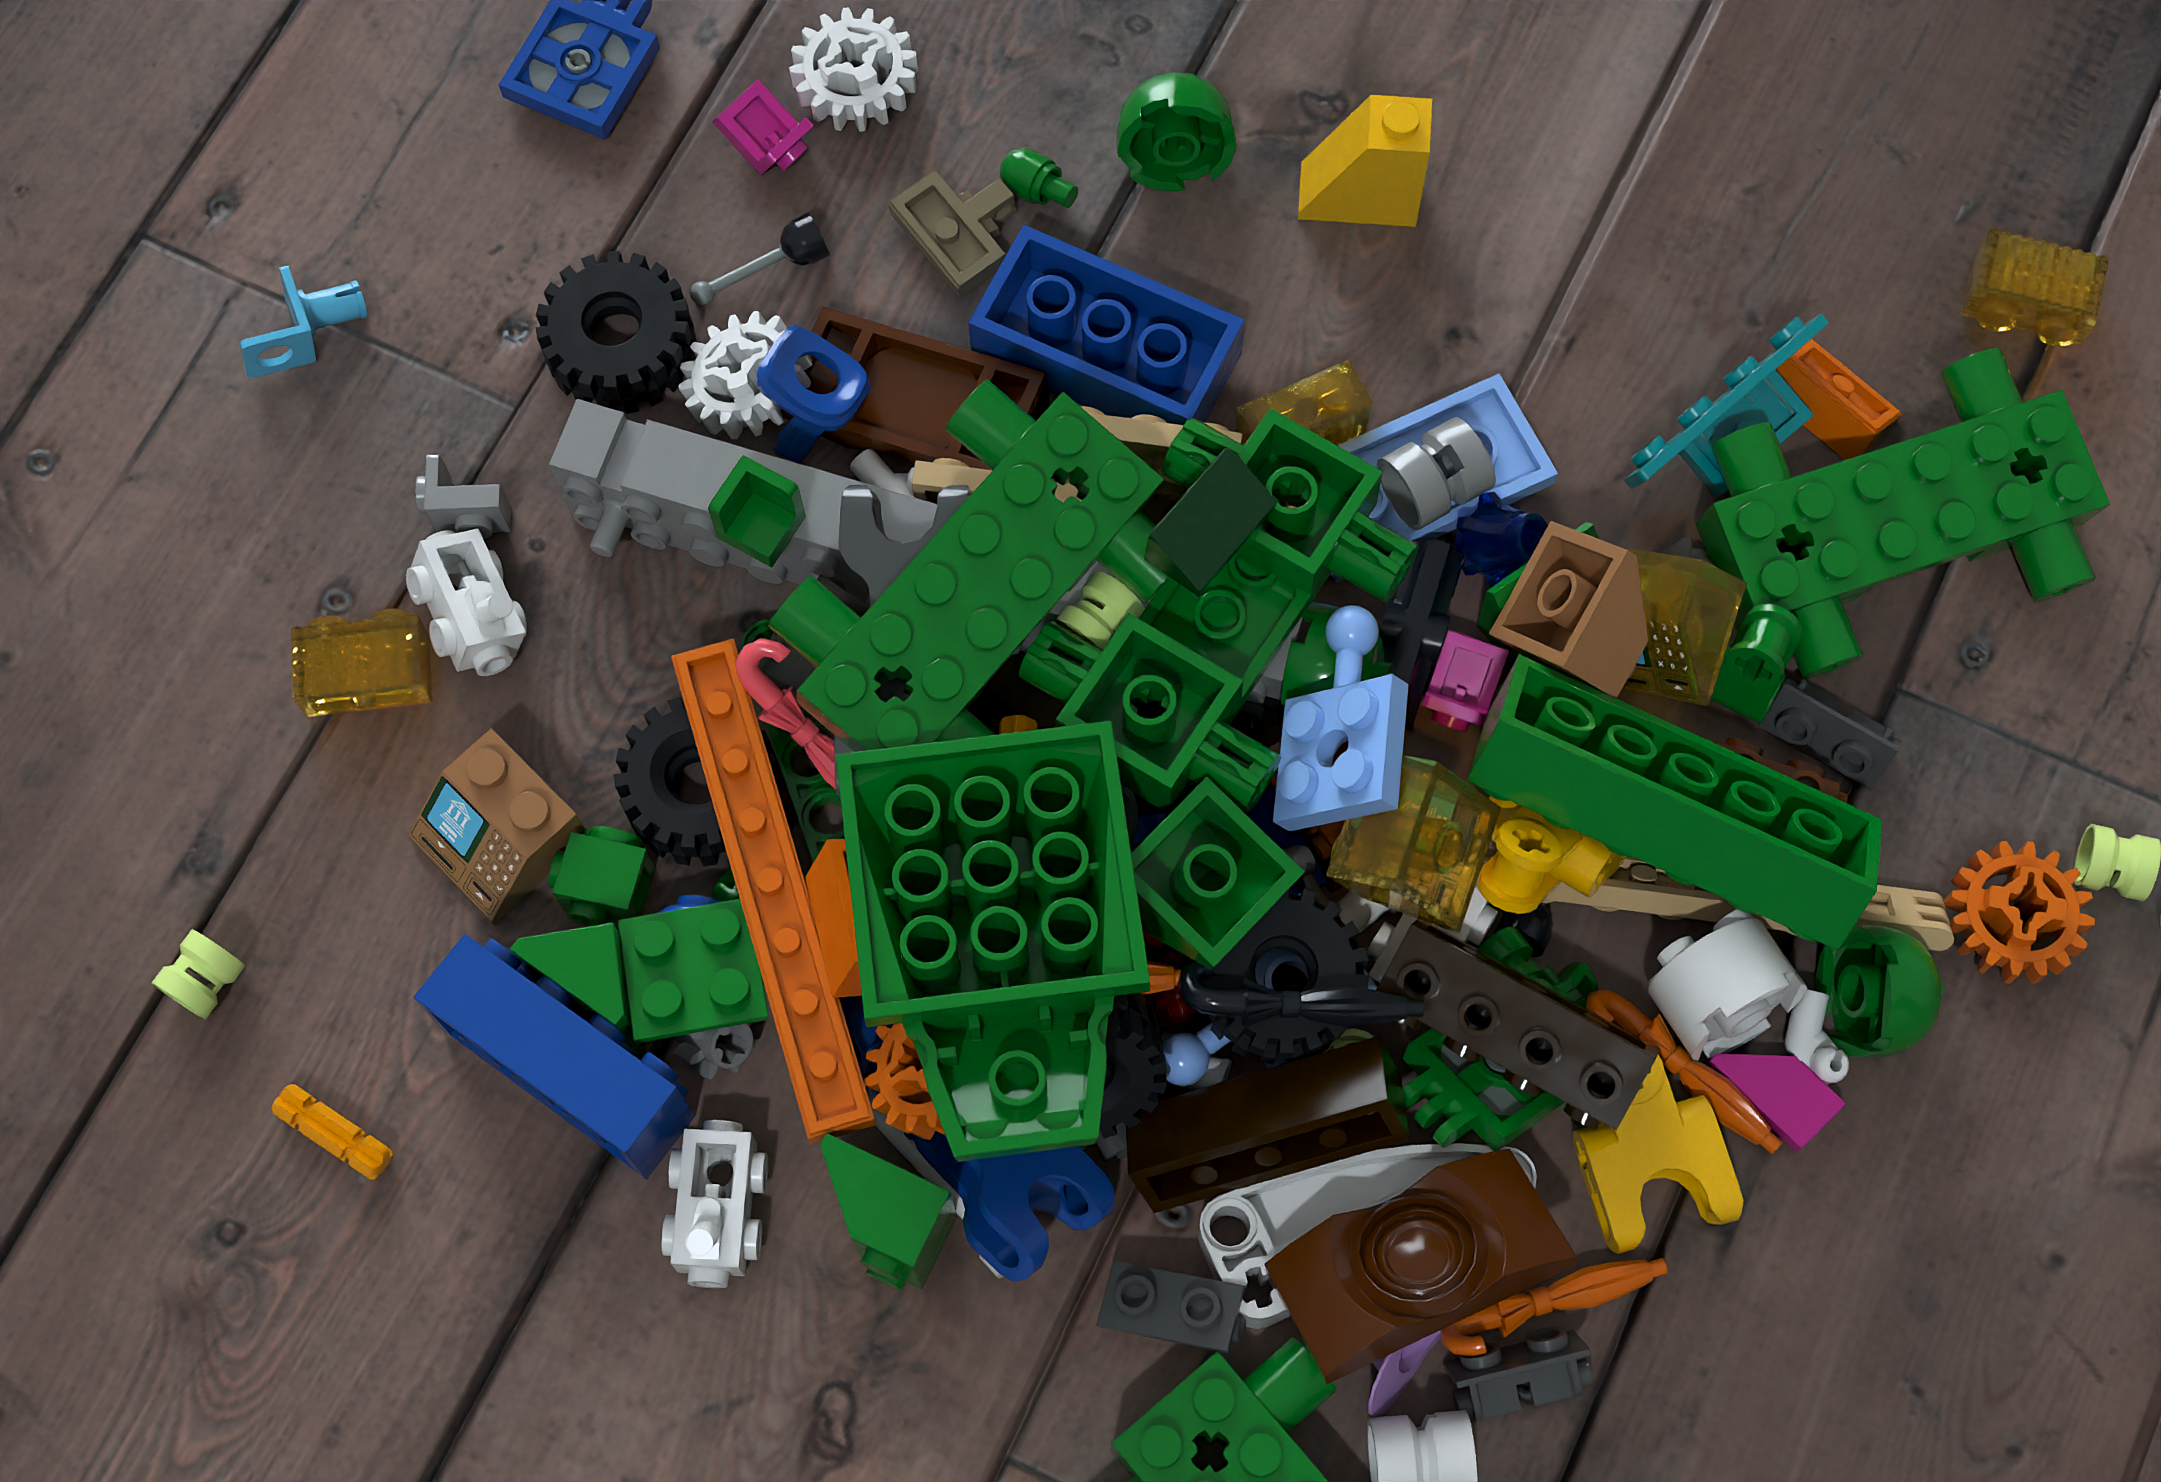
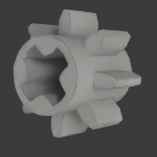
[673,1023,755,1080]

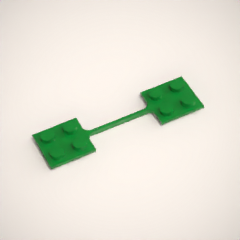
[618,899,769,1044]

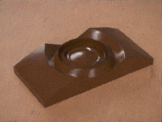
[780,306,1047,470]
[1264,1149,1578,1384]

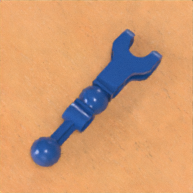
[763,982,1115,1281]

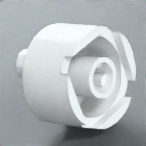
[1648,909,1807,1060]

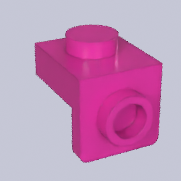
[712,79,814,175]
[1422,629,1510,732]

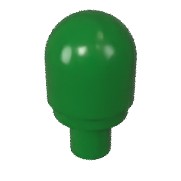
[1000,148,1078,208]

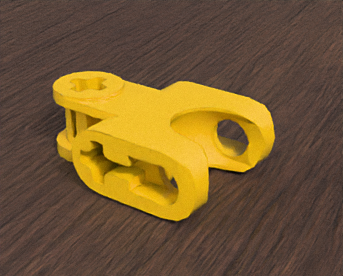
[1475,796,1627,914]
[1573,1054,1744,1254]

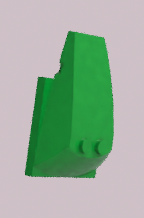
[836,721,1150,1162]

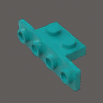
[1624,313,1830,497]

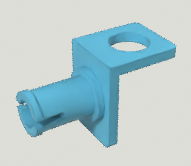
[240,266,368,378]

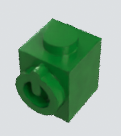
[548,826,656,926]

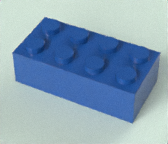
[968,225,1245,425]
[413,934,695,1180]

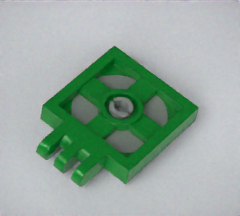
[1402,1028,1565,1151]

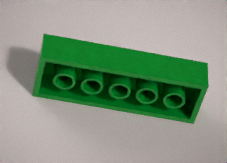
[1467,654,1882,950]

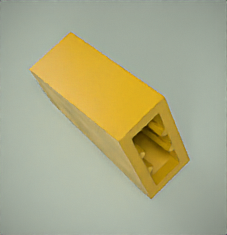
[1298,95,1432,227]

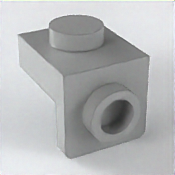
[415,454,512,539]

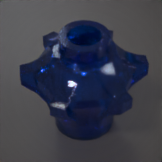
[1455,492,1548,588]

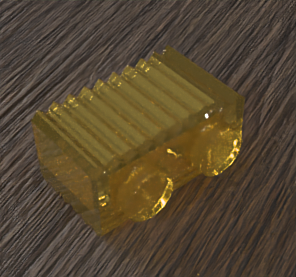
[1961,228,2109,346]
[1235,360,1373,446]
[291,609,433,717]

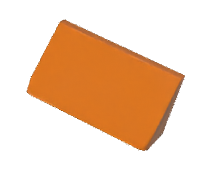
[1776,339,1902,460]

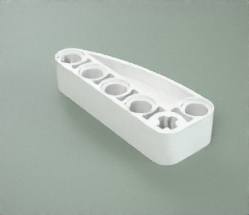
[1198,1143,1537,1329]

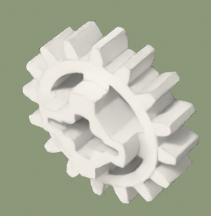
[789,7,918,132]
[678,311,812,439]

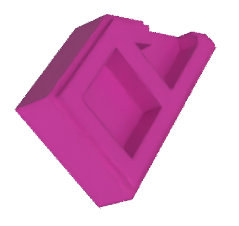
[1707,1054,1846,1153]

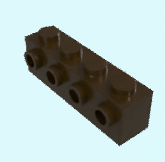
[1376,917,1659,1130]
[1126,1036,1410,1213]

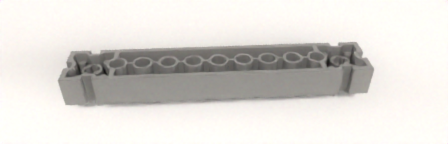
[549,399,1303,726]

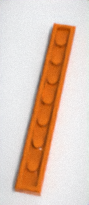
[671,638,876,1145]

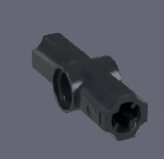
[1379,538,1464,731]

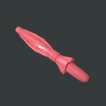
[735,638,836,790]

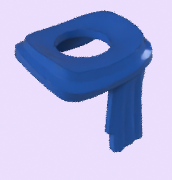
[755,325,871,464]

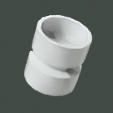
[1367,1410,1478,1482]

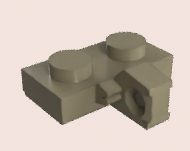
[888,170,1017,298]

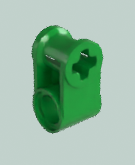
[1702,604,1803,724]

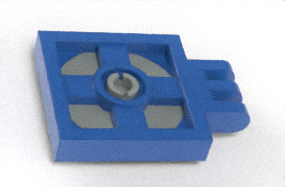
[498,0,660,140]

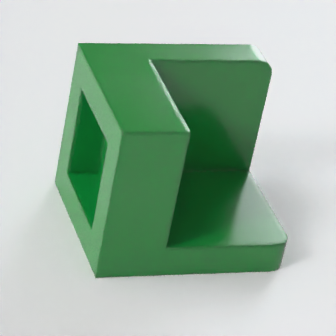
[708,455,806,568]

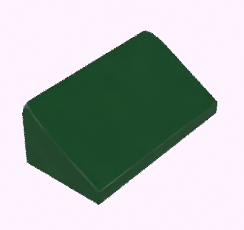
[1144,447,1277,597]

